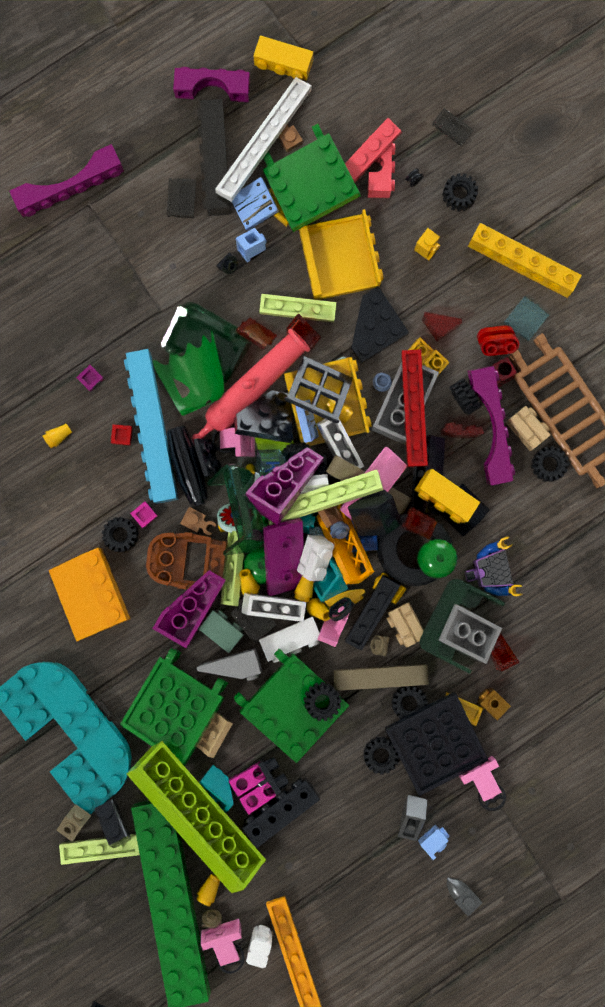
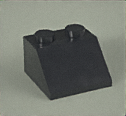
[348,490,402,536]

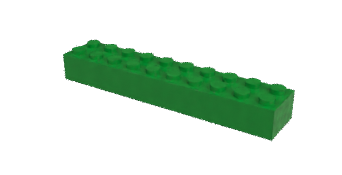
[131,800,211,1007]

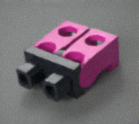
[229,757,289,815]

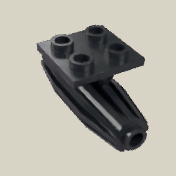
[167,426,222,507]

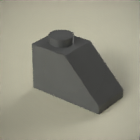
[398,795,427,841]

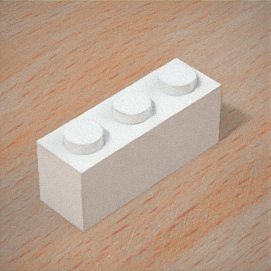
[316,419,364,468]
[241,593,306,622]
[259,616,320,663]

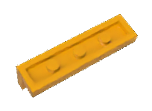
[316,504,374,585]

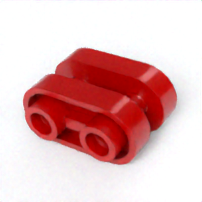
[477,325,519,356]

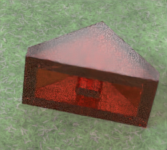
[422,312,462,342]
[286,314,321,352]
[401,508,437,539]
[490,634,519,672]

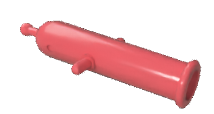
[192,329,310,444]

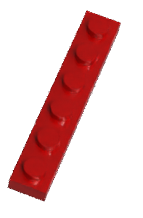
[401,349,428,467]

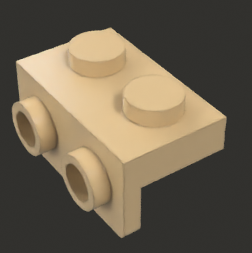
[196,712,233,758]

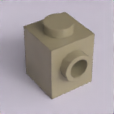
[57,804,91,842]

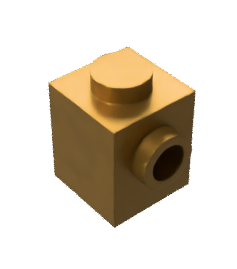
[477,688,511,721]

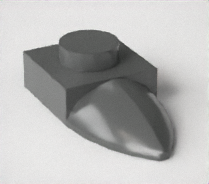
[447,877,482,917]

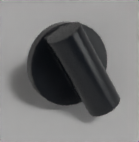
[216,253,238,274]

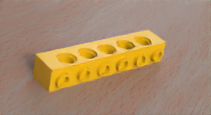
[468,223,582,298]

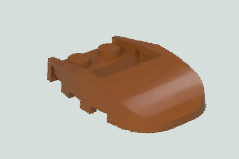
[146,532,227,589]

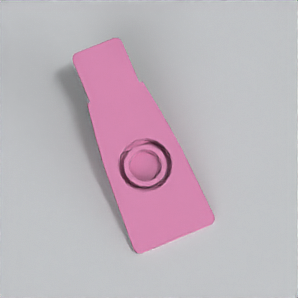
[340,447,407,520]

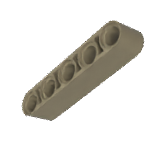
[326,454,411,515]
[333,664,429,691]

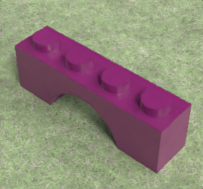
[173,67,250,102]

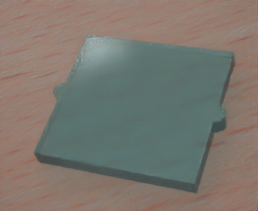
[504,296,549,341]

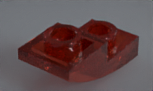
[441,422,484,438]

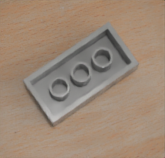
[372,362,439,445]

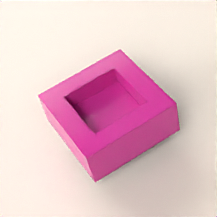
[130,501,158,529]

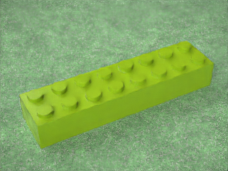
[126,741,266,893]

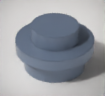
[373,373,392,392]
[330,521,350,539]

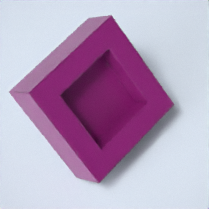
[76,365,104,392]

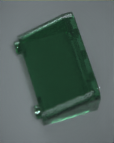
[161,302,254,384]

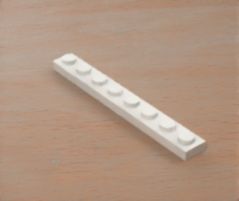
[215,77,312,202]

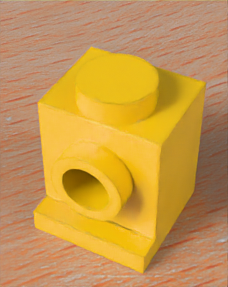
[414,228,441,261]

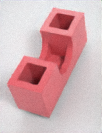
[368,136,395,198]

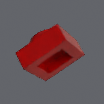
[111,424,133,446]

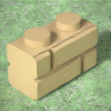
[505,406,551,451]
[386,602,427,648]

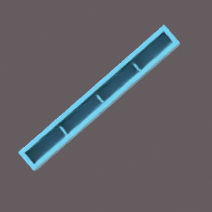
[124,349,179,504]

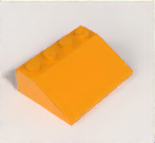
[49,548,130,642]

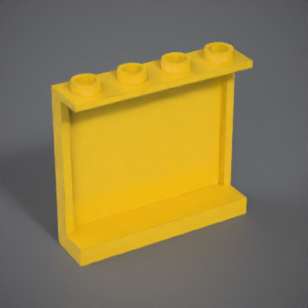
[299,209,384,300]
[284,357,372,446]

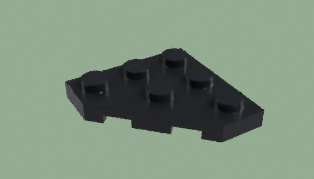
[351,286,409,364]
[234,390,293,443]

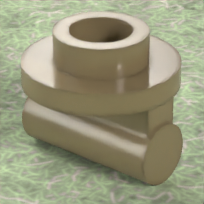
[370,635,390,656]
[202,909,222,928]

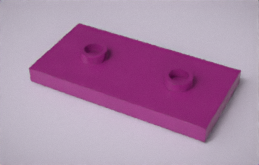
[263,518,304,596]

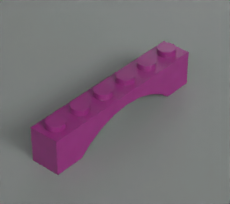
[9,144,124,217]
[467,366,515,485]

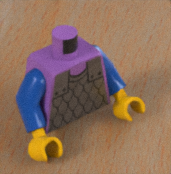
[465,536,523,596]

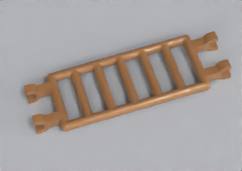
[508,333,605,489]

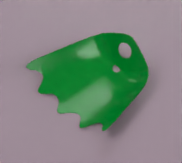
[153,330,224,416]

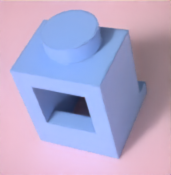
[236,228,267,262]
[418,824,450,860]

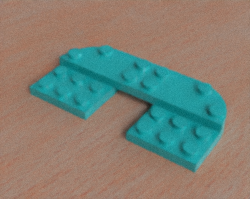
[0,661,132,814]

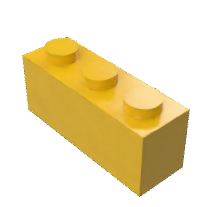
[253,36,313,81]
[415,469,480,523]

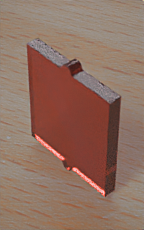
[236,317,277,350]

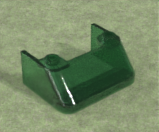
[207,464,264,555]
[419,579,505,674]

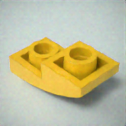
[408,337,450,375]
[325,589,365,608]

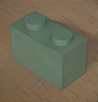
[199,610,244,653]

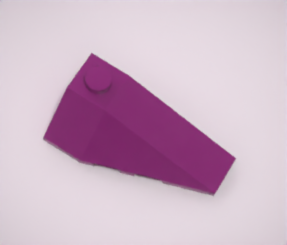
[246,447,324,525]
[152,570,226,648]

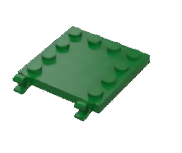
[263,124,361,232]
[120,648,228,766]
[233,649,350,763]

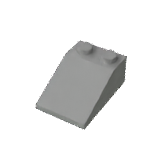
[439,604,502,664]
[197,648,262,681]

